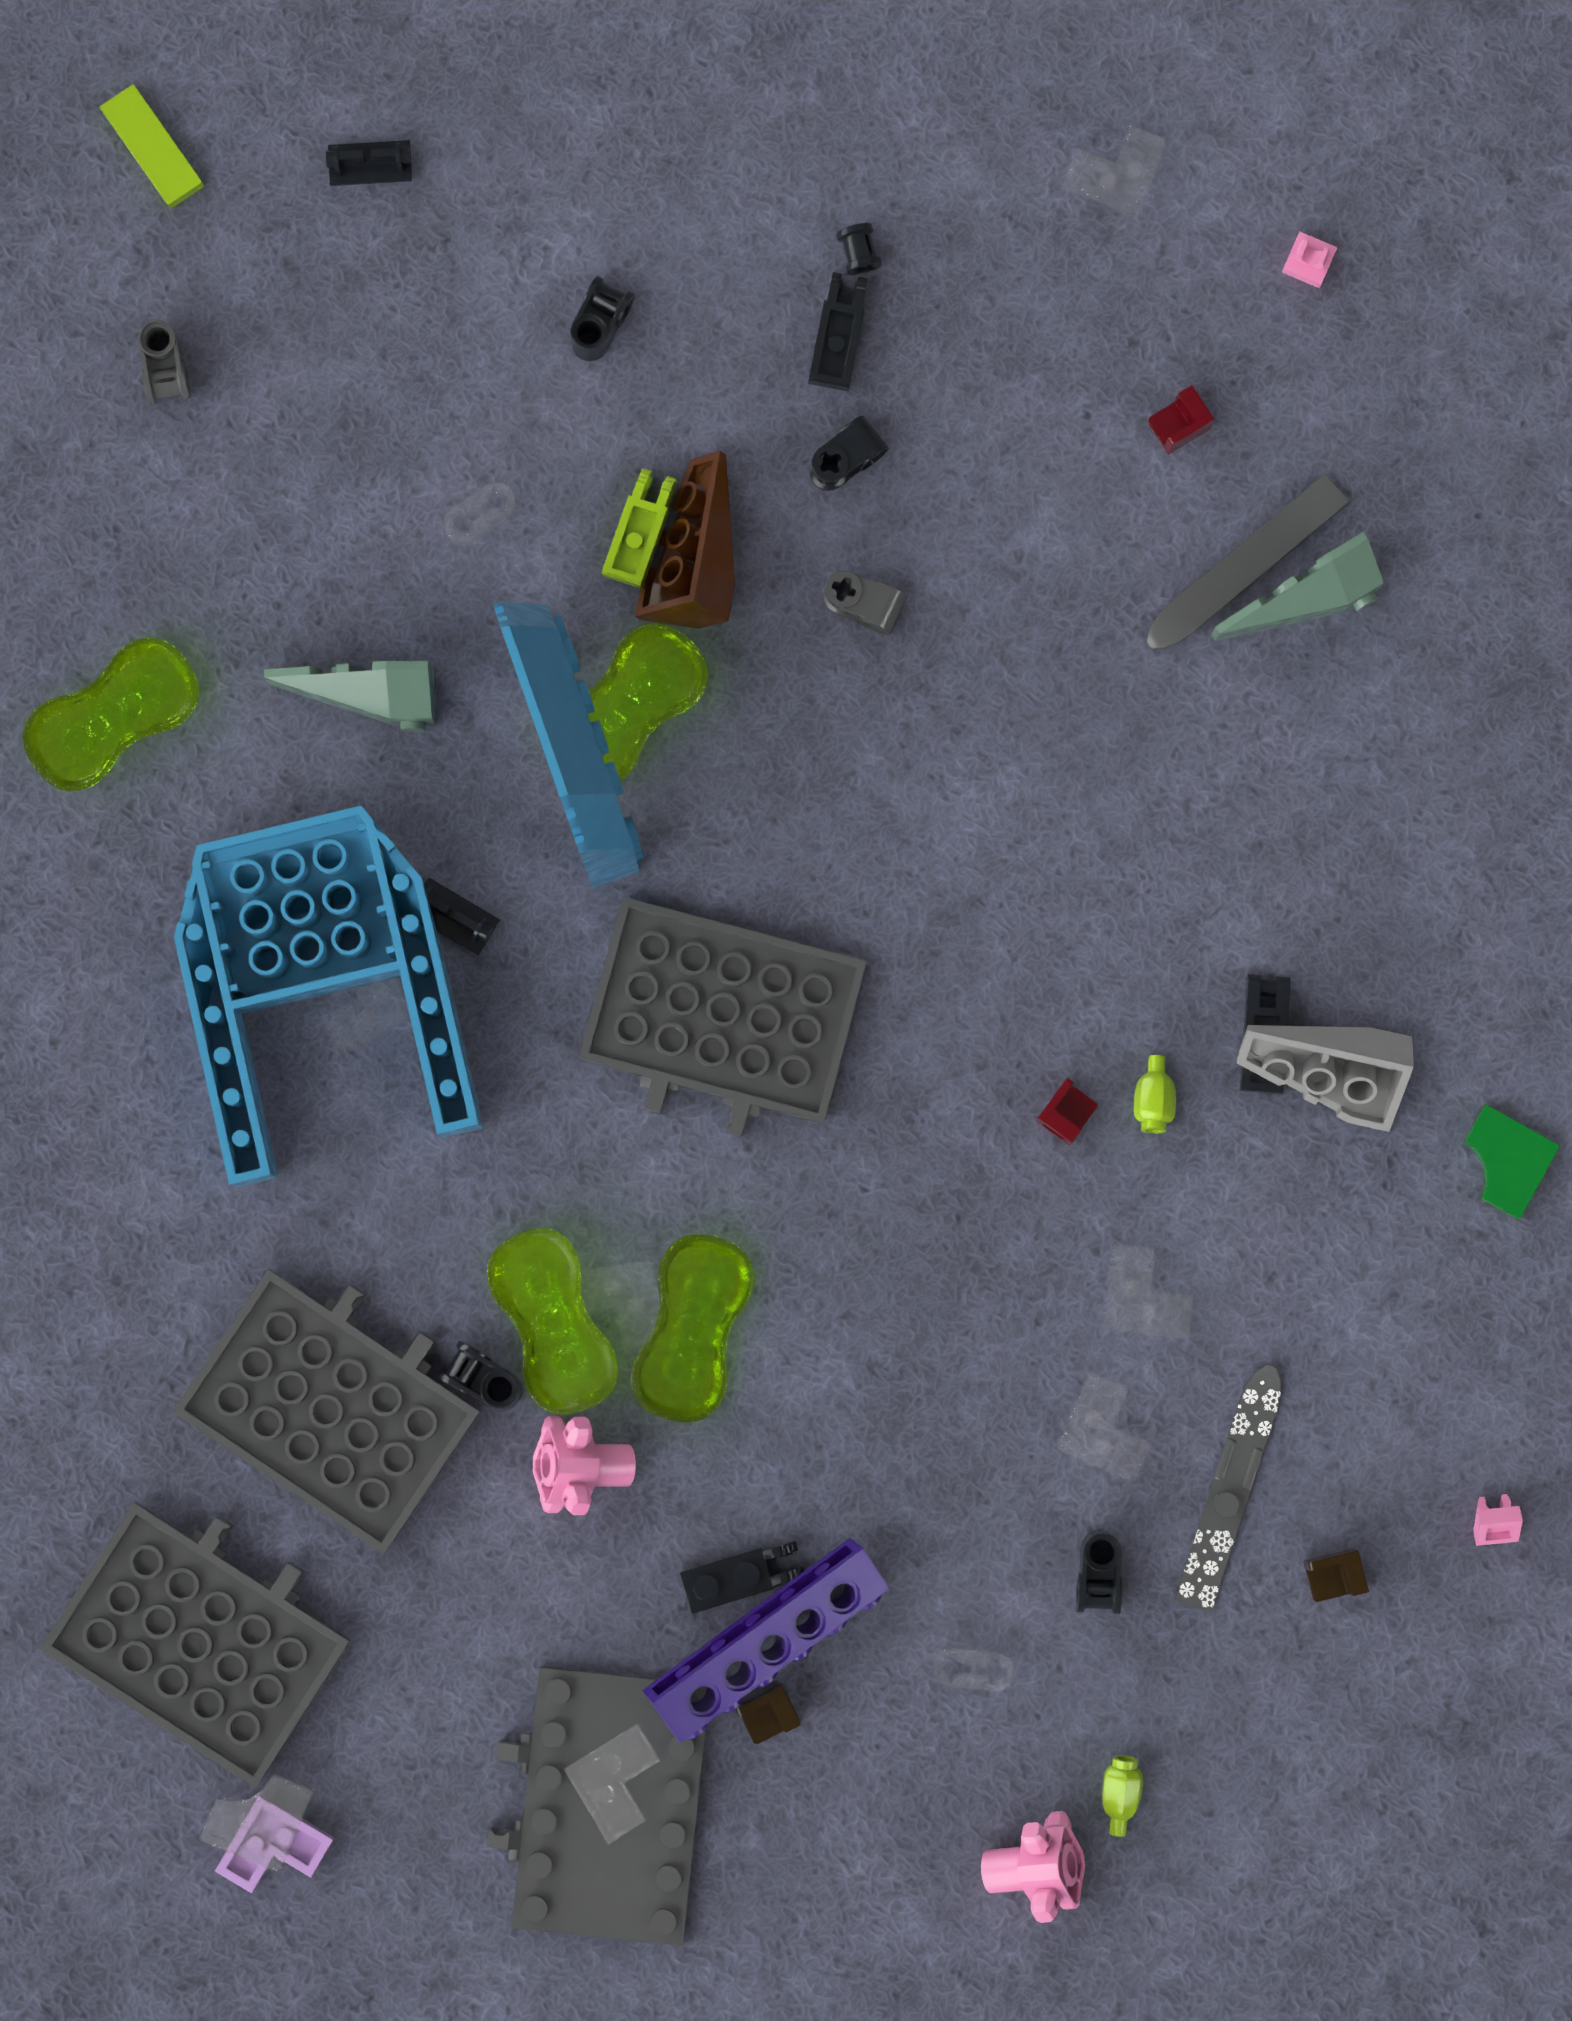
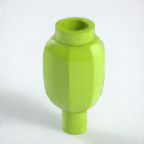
[1133,1055,1176,1134]
[1102,1755,1144,1837]

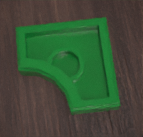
[1463,1104,1560,1220]

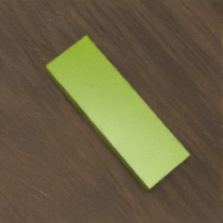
[99,84,204,210]

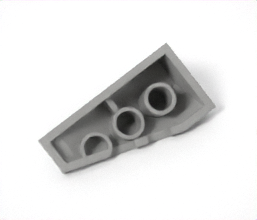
[1237,1025,1414,1132]

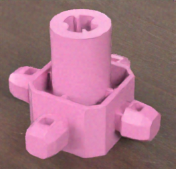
[533,1416,636,1515]
[981,1811,1085,1923]

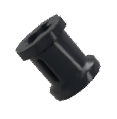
[836,223,882,276]

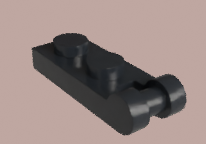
[1239,974,1291,1094]

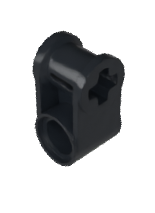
[570,276,635,361]
[810,415,889,491]
[438,1341,523,1409]
[1076,1530,1122,1614]

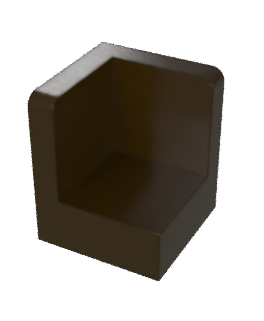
[1303,1549,1369,1602]
[735,1683,801,1744]

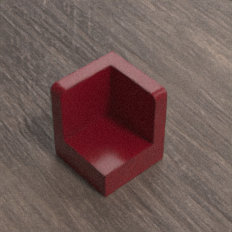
[1148,385,1214,455]
[1035,1078,1098,1145]

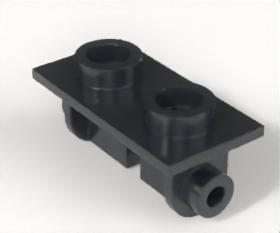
[326,140,412,186]
[424,877,500,956]

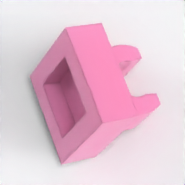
[1282,231,1337,288]
[1473,1494,1523,1546]

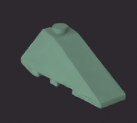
[1211,531,1384,641]
[264,661,436,733]

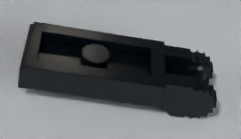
[808,272,868,392]
[680,1541,804,1614]

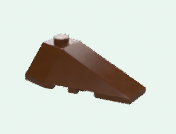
[635,451,735,629]

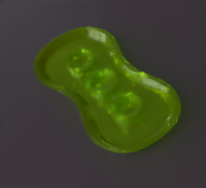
[588,623,708,782]
[22,637,199,792]
[487,1228,618,1415]
[631,1234,754,1423]

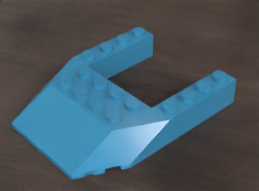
[493,601,644,888]
[174,806,484,1188]

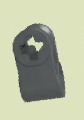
[138,320,191,405]
[823,570,906,635]

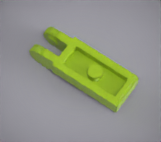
[602,468,677,589]

